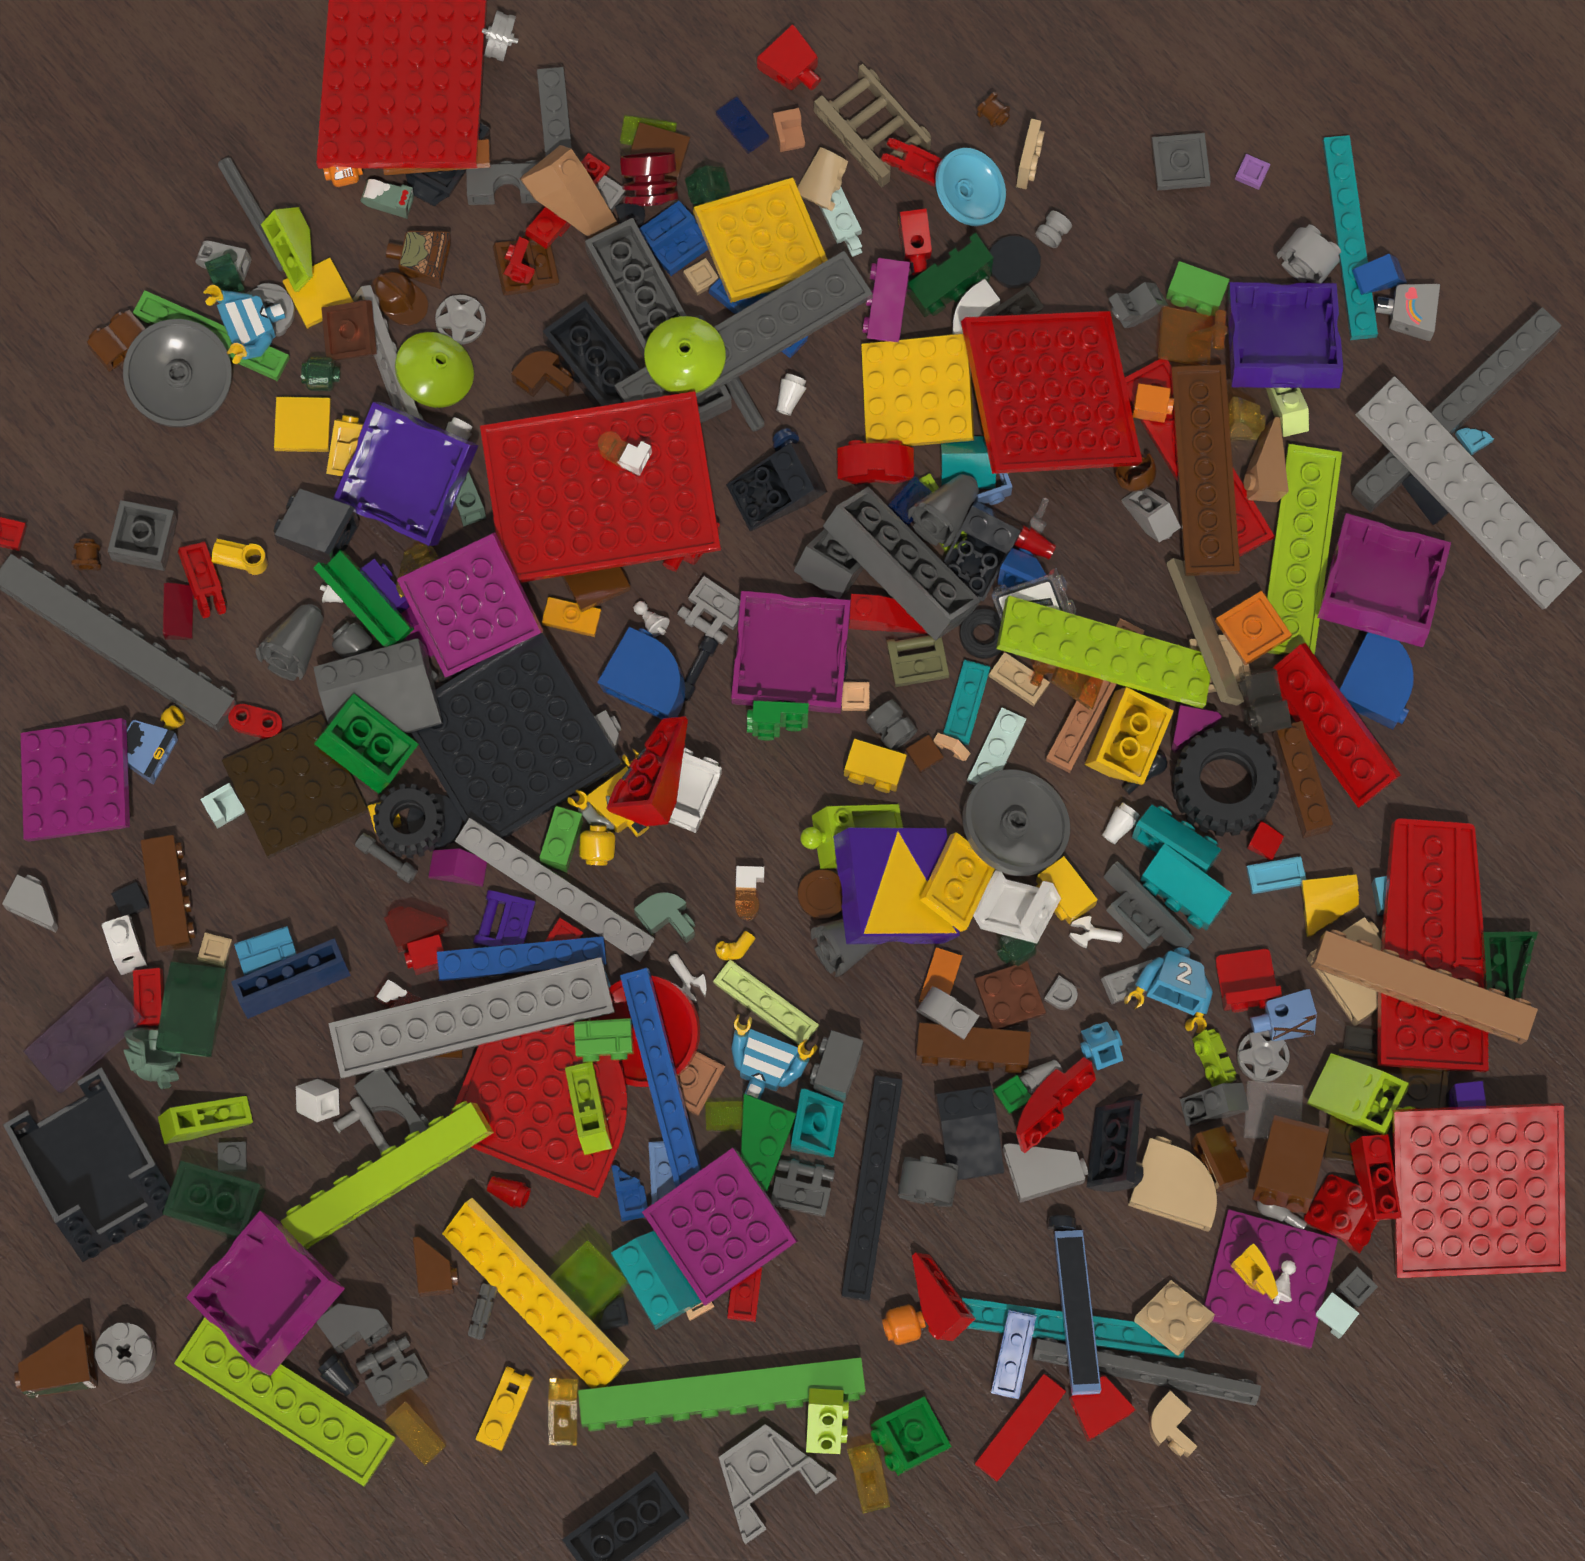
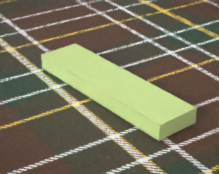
[713,960,819,1046]

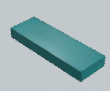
[943,660,990,745]

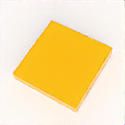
[282,258,354,328]
[274,397,331,452]

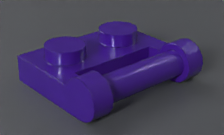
[473,890,536,948]

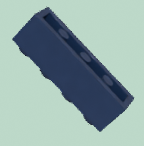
[231,938,351,1019]

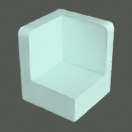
[201,783,245,829]
[1316,1292,1359,1339]

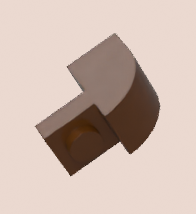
[511,351,574,398]

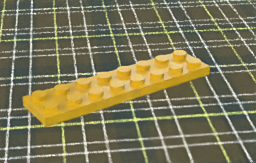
[442,1198,629,1389]

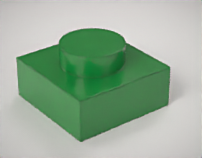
[993,1075,1031,1115]

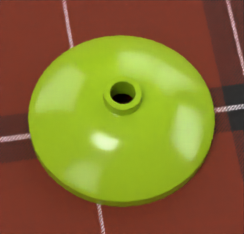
[644,316,726,394]
[395,332,474,408]

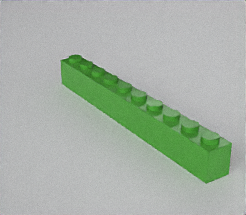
[578,1358,865,1431]

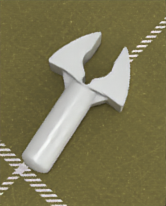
[1069,916,1123,948]
[668,954,706,1003]

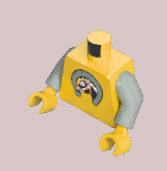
[568,749,649,837]

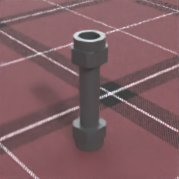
[355,833,418,884]

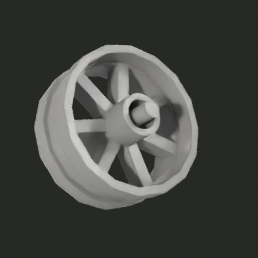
[482,11,518,62]

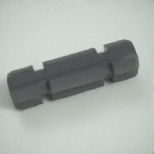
[468,1284,498,1340]

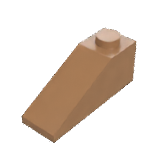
[1244,417,1289,502]

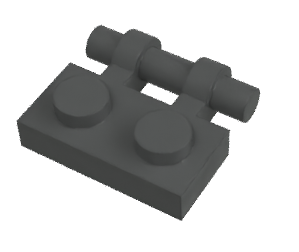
[771,1159,835,1217]
[355,1336,429,1407]

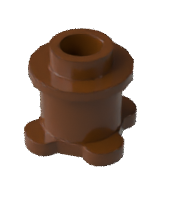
[977,92,1010,128]
[71,539,101,571]

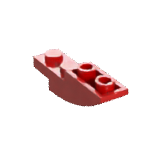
[525,153,610,249]
[1016,1057,1096,1153]

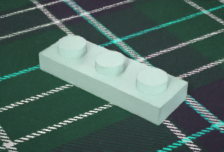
[967,708,1026,785]

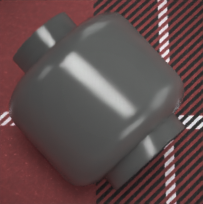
[332,622,372,659]

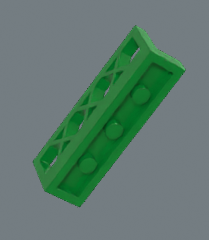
[314,550,414,647]

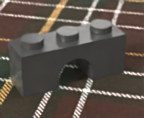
[466,160,540,205]

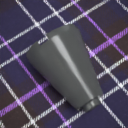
[908,474,979,547]
[255,604,324,681]
[811,919,878,977]

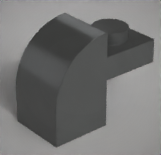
[1109,282,1169,328]

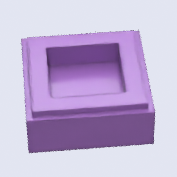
[1235,154,1270,190]

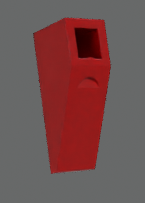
[1350,1134,1402,1221]

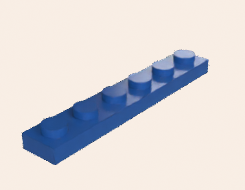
[436,937,606,981]

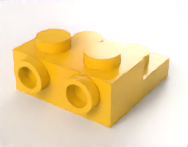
[326,415,364,476]

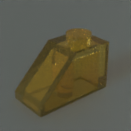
[1228,397,1265,440]
[548,1379,579,1446]
[384,1401,446,1466]
[847,1442,890,1514]

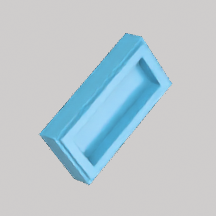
[1246,856,1306,894]

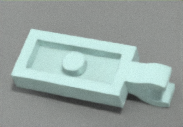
[819,187,862,257]

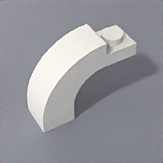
[952,279,1000,335]

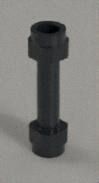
[684,636,719,701]

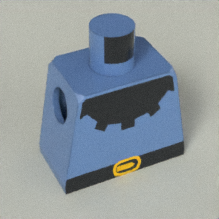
[127,720,178,785]

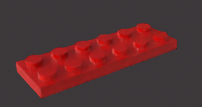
[1263,643,1401,808]

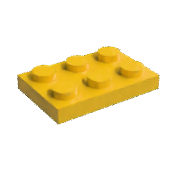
[919,832,995,932]

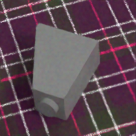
[1002,1144,1088,1203]

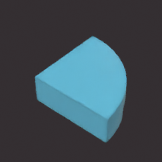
[1455,428,1494,455]

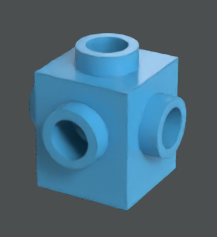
[1080,1021,1123,1070]

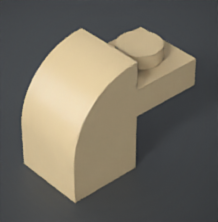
[1149,1391,1197,1458]

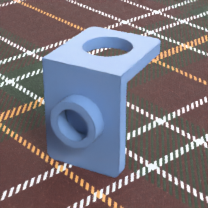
[976,473,1012,505]

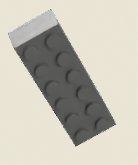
[823,487,981,641]

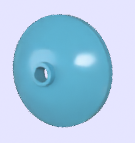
[936,148,1006,226]

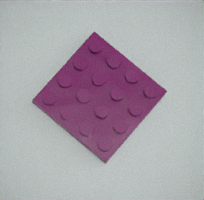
[397,532,543,678]
[21,718,130,842]
[642,1148,798,1306]
[1204,1210,1338,1349]

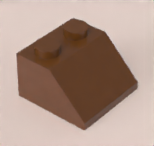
[1191,1126,1249,1193]

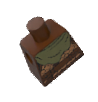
[386,231,451,289]

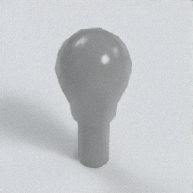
[1256,1201,1307,1230]

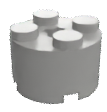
[1277,224,1341,283]
[95,1323,156,1384]

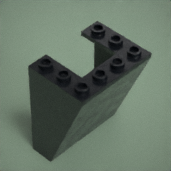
[3,1067,181,1262]

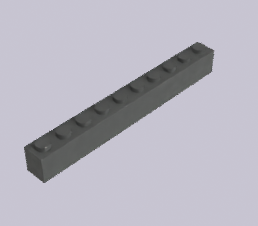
[1352,307,1562,513]
[0,554,237,732]

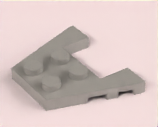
[719,1424,837,1545]

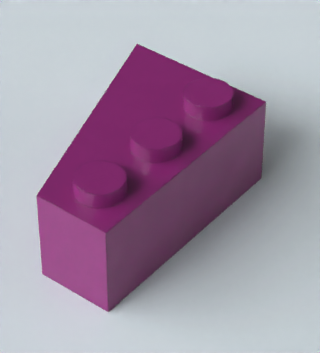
[863,258,911,343]

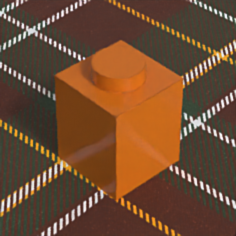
[1133,383,1174,422]

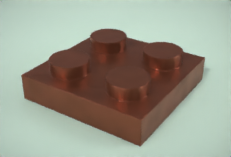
[321,300,377,361]
[975,961,1046,1030]

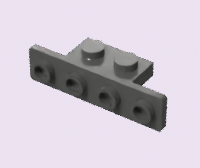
[1104,861,1194,949]

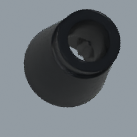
[318,1354,359,1397]

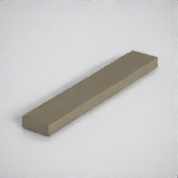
[1167,558,1244,706]

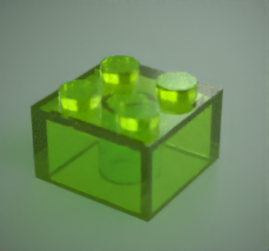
[549,1240,628,1320]

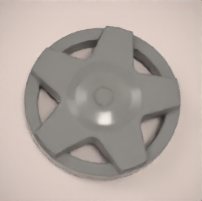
[435,295,486,345]
[1237,1031,1290,1082]

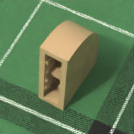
[1307,917,1381,1027]
[1128,1136,1217,1232]

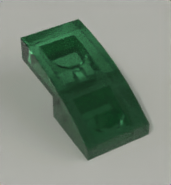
[205,253,245,292]

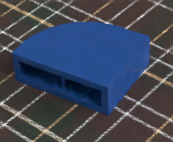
[597,627,685,719]
[1340,632,1413,730]

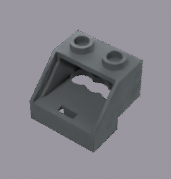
[316,1303,393,1355]

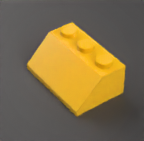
[1085,687,1174,785]

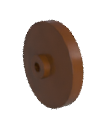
[798,870,843,920]

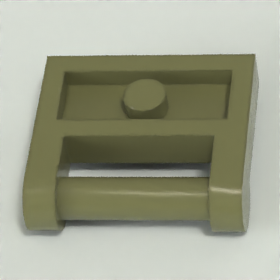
[886,635,949,687]

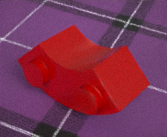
[837,440,914,485]

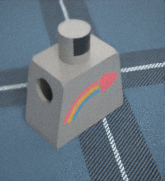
[1376,284,1440,341]

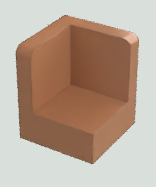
[773,108,805,152]

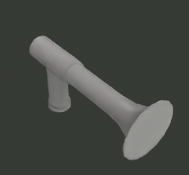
[333,1097,390,1153]

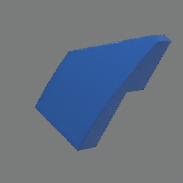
[612,1165,648,1222]

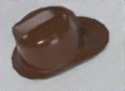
[371,272,428,326]

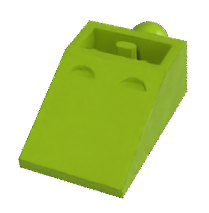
[800,804,903,869]
[1307,1053,1416,1135]

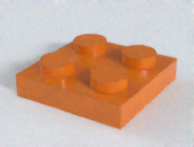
[1215,591,1292,666]

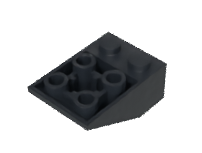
[726,443,827,531]
[943,501,1023,602]

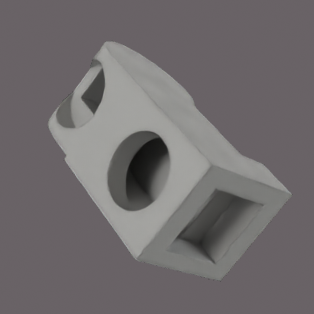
[196,241,252,281]

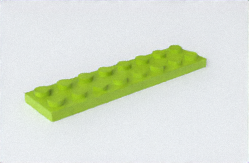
[1267,444,1342,656]
[996,596,1211,708]
[174,1318,396,1487]

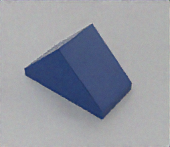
[1352,254,1407,295]

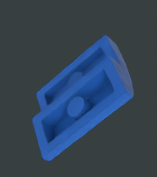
[639,201,708,276]

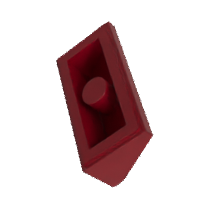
[163,583,193,640]

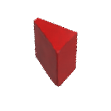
[1247,821,1284,861]

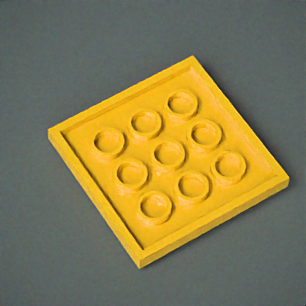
[693,178,828,303]
[861,334,974,446]

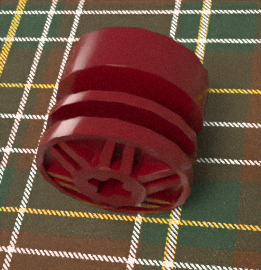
[620,152,678,206]

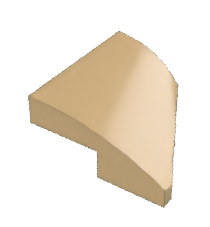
[797,147,848,211]

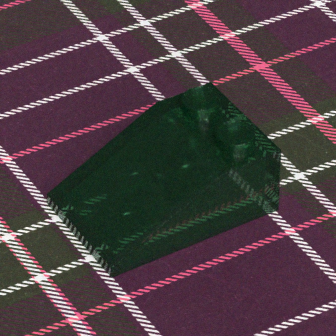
[156,961,228,1057]
[163,1161,266,1240]

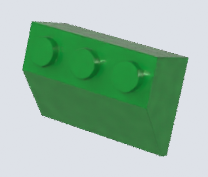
[314,693,419,794]

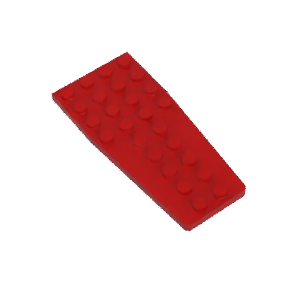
[1378,818,1489,1072]

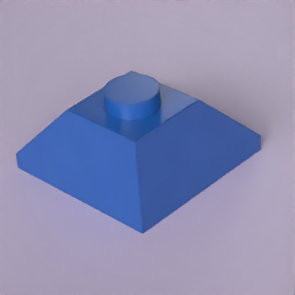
[997,548,1049,605]

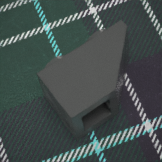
[1180,1083,1249,1126]

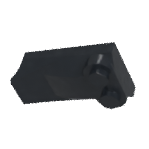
[405,123,490,206]
[1087,1094,1144,1192]

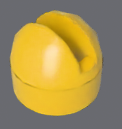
[160,706,185,730]

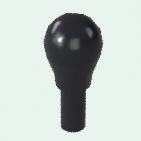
[1122,751,1168,795]

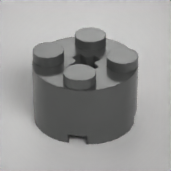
[898,1156,959,1207]

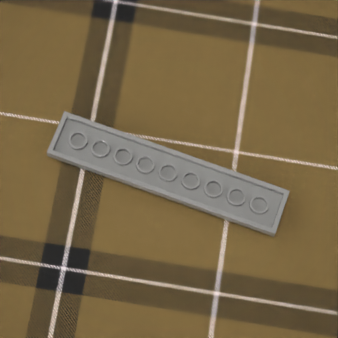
[1355,376,1582,610]
[328,957,615,1079]

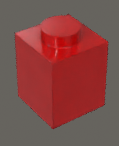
[404,935,444,975]

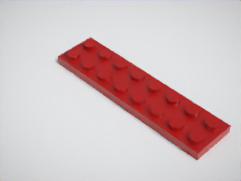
[1125,356,1274,557]

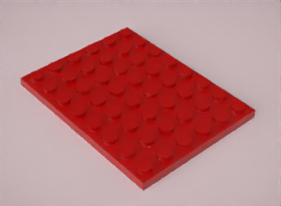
[316,0,487,168]
[480,391,721,583]

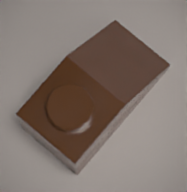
[413,1237,459,1297]

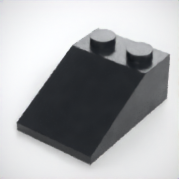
[935,1086,1004,1181]

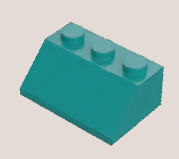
[1132,805,1222,874]
[1140,843,1232,931]
[611,1231,702,1330]

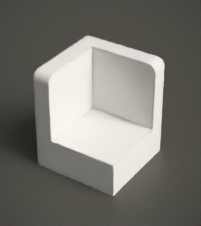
[296,1079,339,1122]

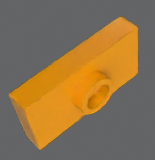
[542,597,601,637]

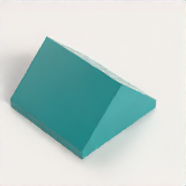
[940,436,996,489]
[791,1089,844,1158]

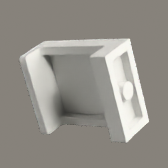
[669,748,722,833]
[973,870,1061,943]

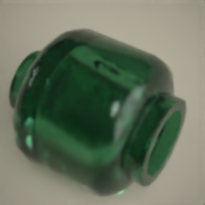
[301,356,341,392]
[996,935,1039,966]

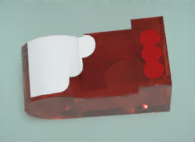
[374,979,423,1009]

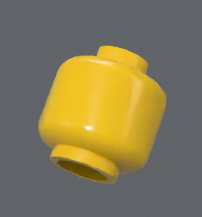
[579,825,615,865]

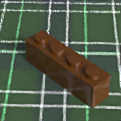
[1272,721,1333,839]
[140,835,196,953]
[916,1023,1031,1074]

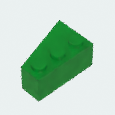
[741,1094,796,1194]

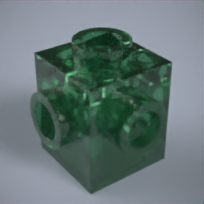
[685,165,731,205]

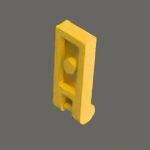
[475,1366,534,1451]

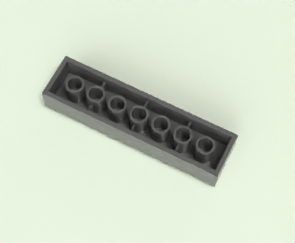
[585,218,732,423]

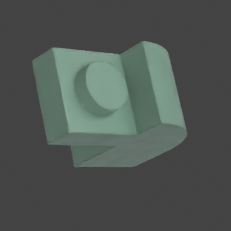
[634,893,695,943]

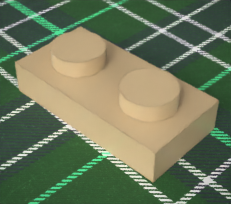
[989,652,1050,707]

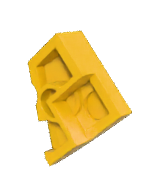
[1301,874,1359,937]
[1231,1243,1278,1300]

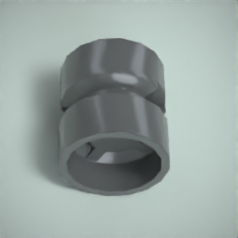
[866,699,918,751]

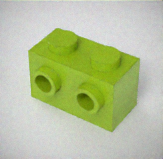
[806,1388,849,1454]

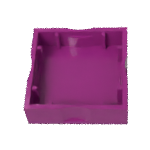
[1317,513,1451,647]
[731,591,851,714]
[186,1211,345,1376]

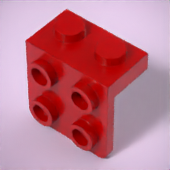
[1215,949,1282,1012]
[1304,1175,1380,1254]

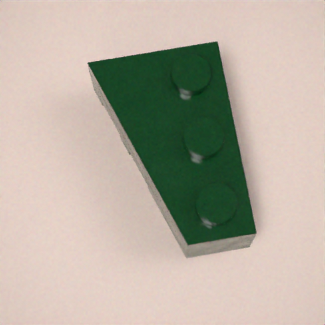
[907,233,994,318]
[1481,932,1538,1000]

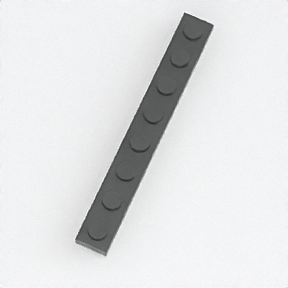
[1033,1338,1261,1406]

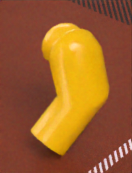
[715,931,756,961]

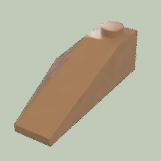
[520,145,619,238]

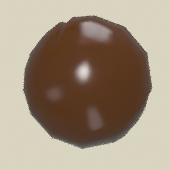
[1115,454,1157,491]

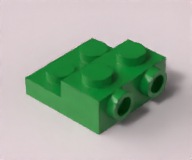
[747,701,809,741]
[871,1396,952,1476]

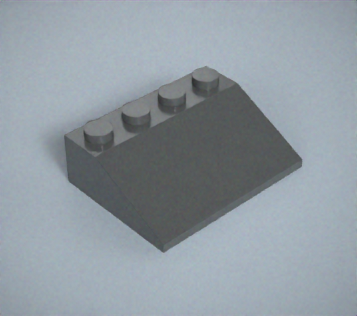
[314,638,443,734]

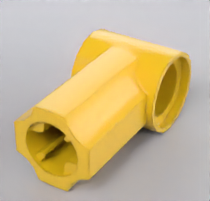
[211,539,268,575]

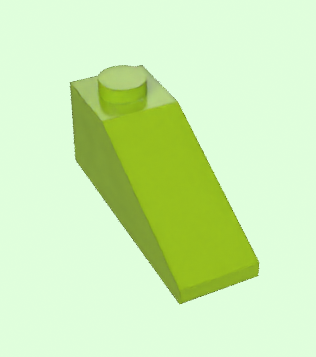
[261,207,313,292]
[565,1062,612,1155]
[158,1096,253,1144]

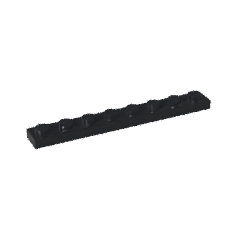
[841,1076,903,1302]

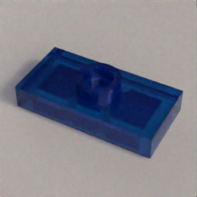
[716,97,769,154]
[888,476,932,526]

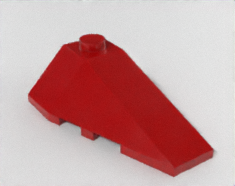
[606,716,688,826]

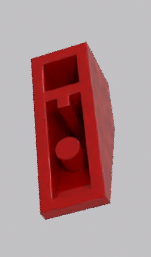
[849,594,928,634]
[912,1252,975,1341]

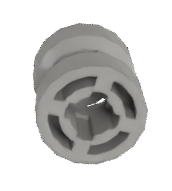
[1035,211,1072,248]

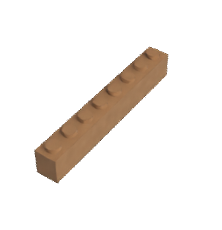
[1311,930,1538,1045]

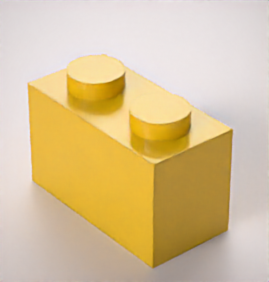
[844,739,907,793]
[1036,856,1098,925]

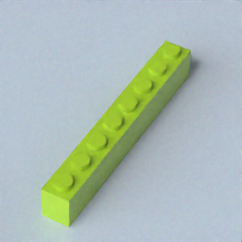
[281,1101,494,1249]

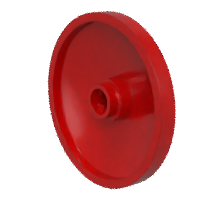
[590,975,700,1087]

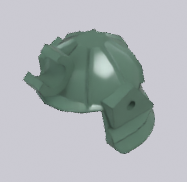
[124,1027,183,1089]

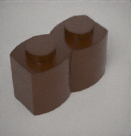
[87,310,145,372]

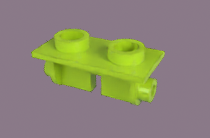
[1192,1029,1237,1087]

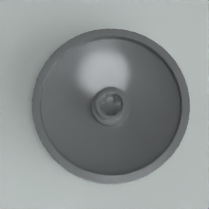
[123,319,232,428]
[962,769,1070,876]

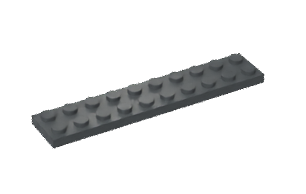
[615,251,873,402]

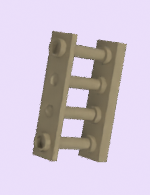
[814,64,931,188]

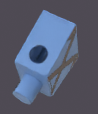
[1250,989,1317,1041]

